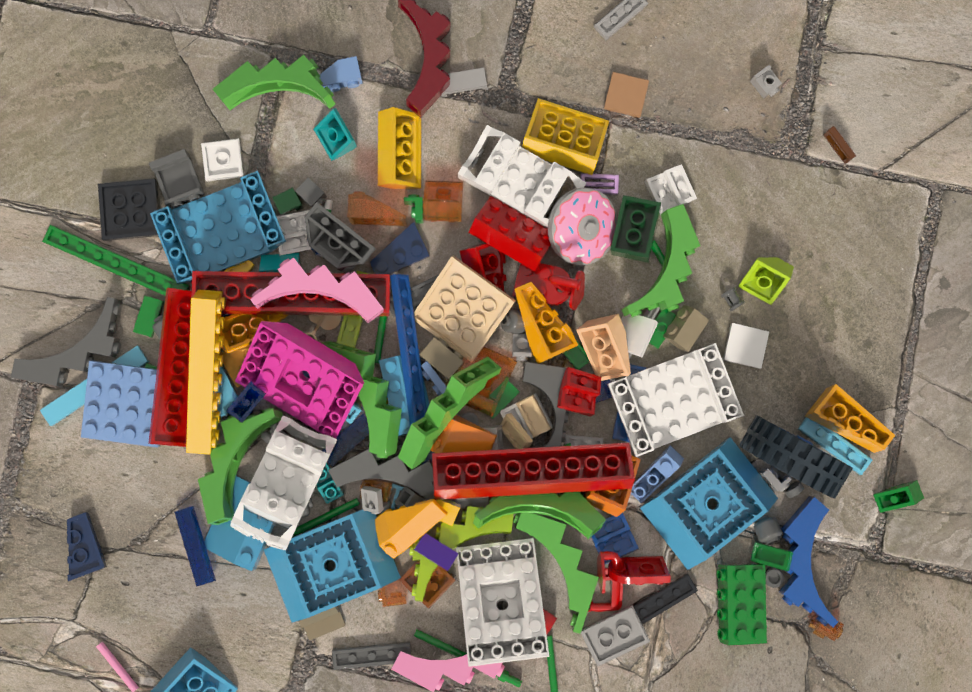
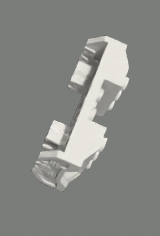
[458,125,586,228]
[230,416,337,550]

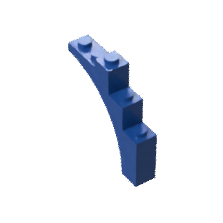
[779,496,838,628]

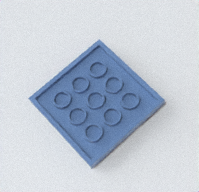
[81,360,160,448]

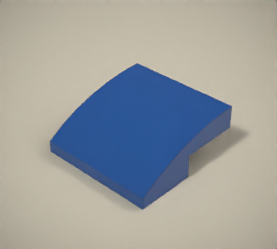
[591,513,639,564]

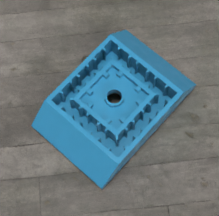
[640,437,778,570]
[264,509,401,623]

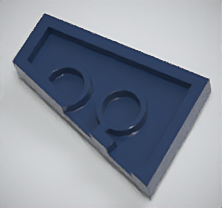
[370,222,430,275]
[67,512,107,581]

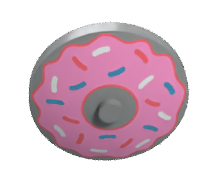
[548,188,617,265]

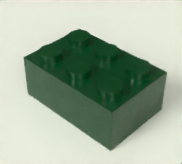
[610,195,661,263]

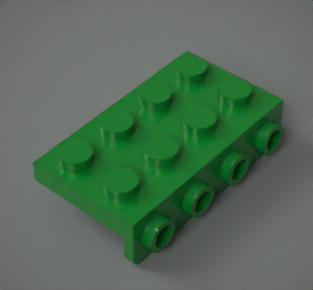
[716,564,767,646]

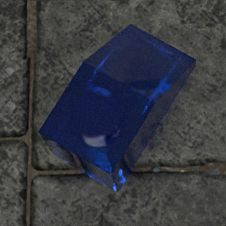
[227,381,266,423]

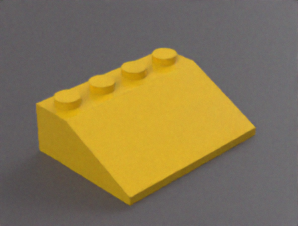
[522,98,609,175]

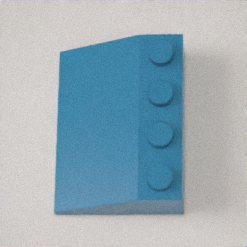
[202,476,274,571]
[150,647,238,692]

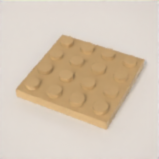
[414,255,516,363]

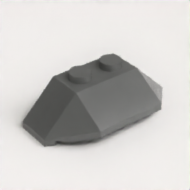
[304,202,376,269]

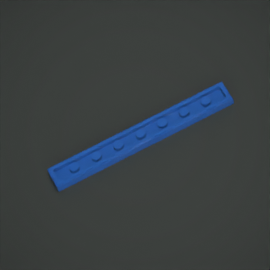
[390,274,427,426]

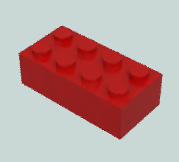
[468,196,551,271]

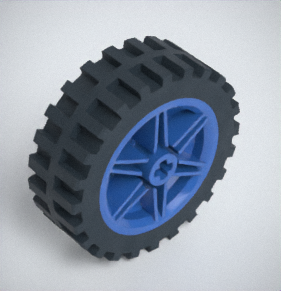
[739,415,853,499]

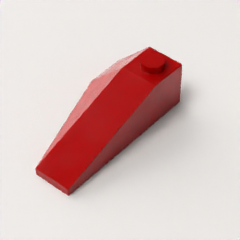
[459,243,507,294]

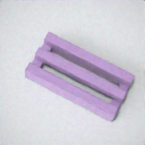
[580,174,619,195]

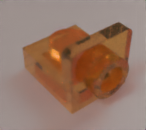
[360,479,392,502]
[378,586,407,607]

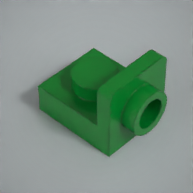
[404,194,424,224]

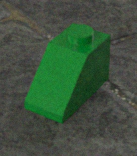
[873,480,924,513]

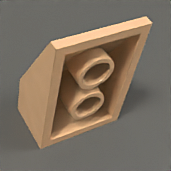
[576,314,631,381]

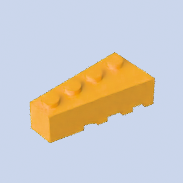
[805,384,895,453]

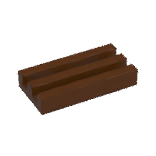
[823,126,856,164]

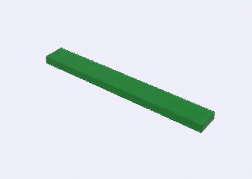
[42,225,190,296]

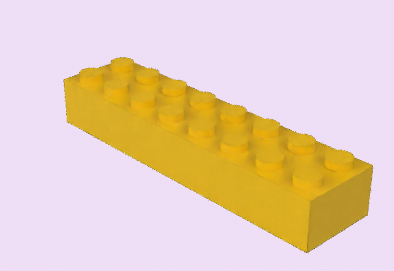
[186,290,225,454]

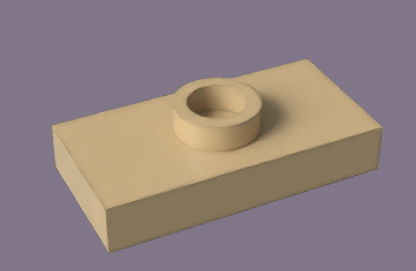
[516,394,551,438]
[500,413,533,449]

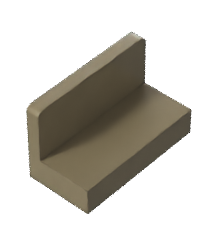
[299,606,345,640]

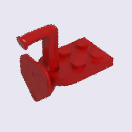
[512,263,585,310]
[588,551,671,612]

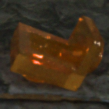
[809,619,844,641]

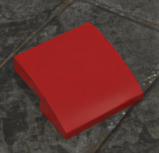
[557,367,601,417]

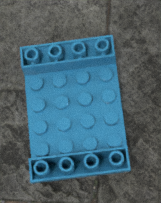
[150,171,286,284]

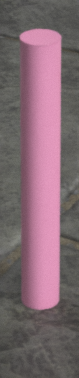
[96,642,139,692]

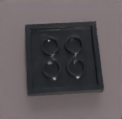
[98,178,159,241]

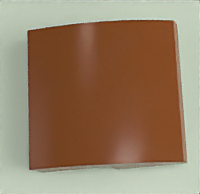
[399,561,456,608]

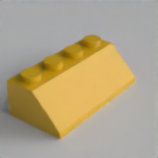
[378,107,421,189]

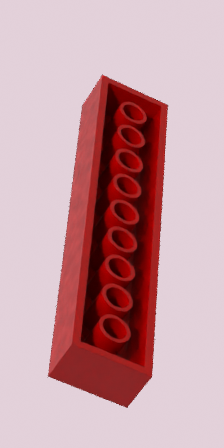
[191,271,390,316]
[432,443,635,500]

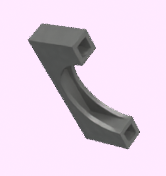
[522,362,569,447]

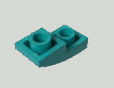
[317,463,344,504]

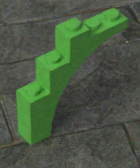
[213,55,335,110]
[621,204,700,317]
[198,408,283,525]
[473,492,606,539]

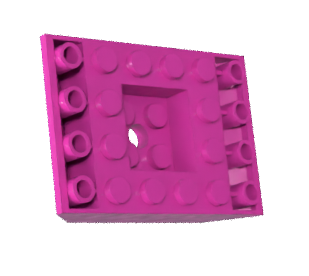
[235,321,364,439]

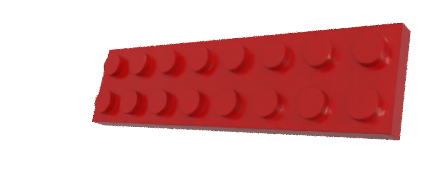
[148,288,192,447]

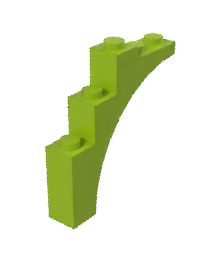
[409,506,514,602]

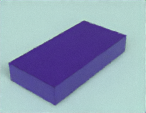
[414,533,458,571]

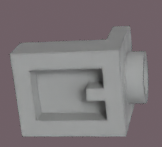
[512,334,532,361]
[759,468,792,492]
[361,486,389,514]

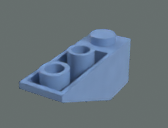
[319,56,363,92]
[631,446,684,503]

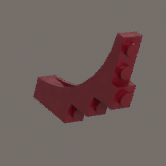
[398,0,451,118]

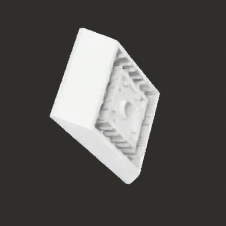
[456,538,549,667]

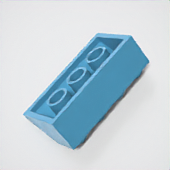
[379,355,430,436]

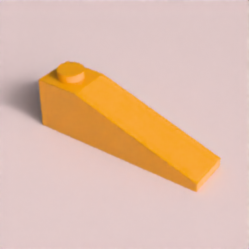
[515,282,578,364]
[221,314,288,353]
[375,499,448,559]

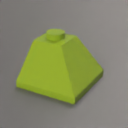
[738,257,794,305]

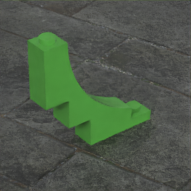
[320,341,402,458]
[398,357,502,469]
[513,513,599,634]

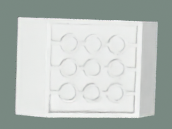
[608,343,744,457]

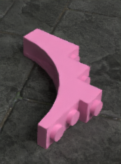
[250,258,384,323]
[391,651,505,692]

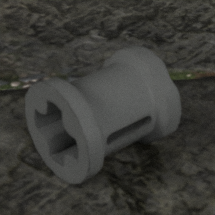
[721,287,745,312]

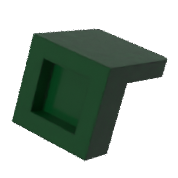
[272,187,304,214]

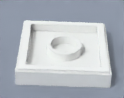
[201,138,244,182]
[723,323,769,369]

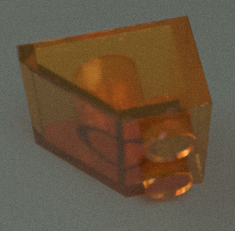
[423,180,463,222]

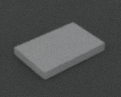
[581,605,650,666]

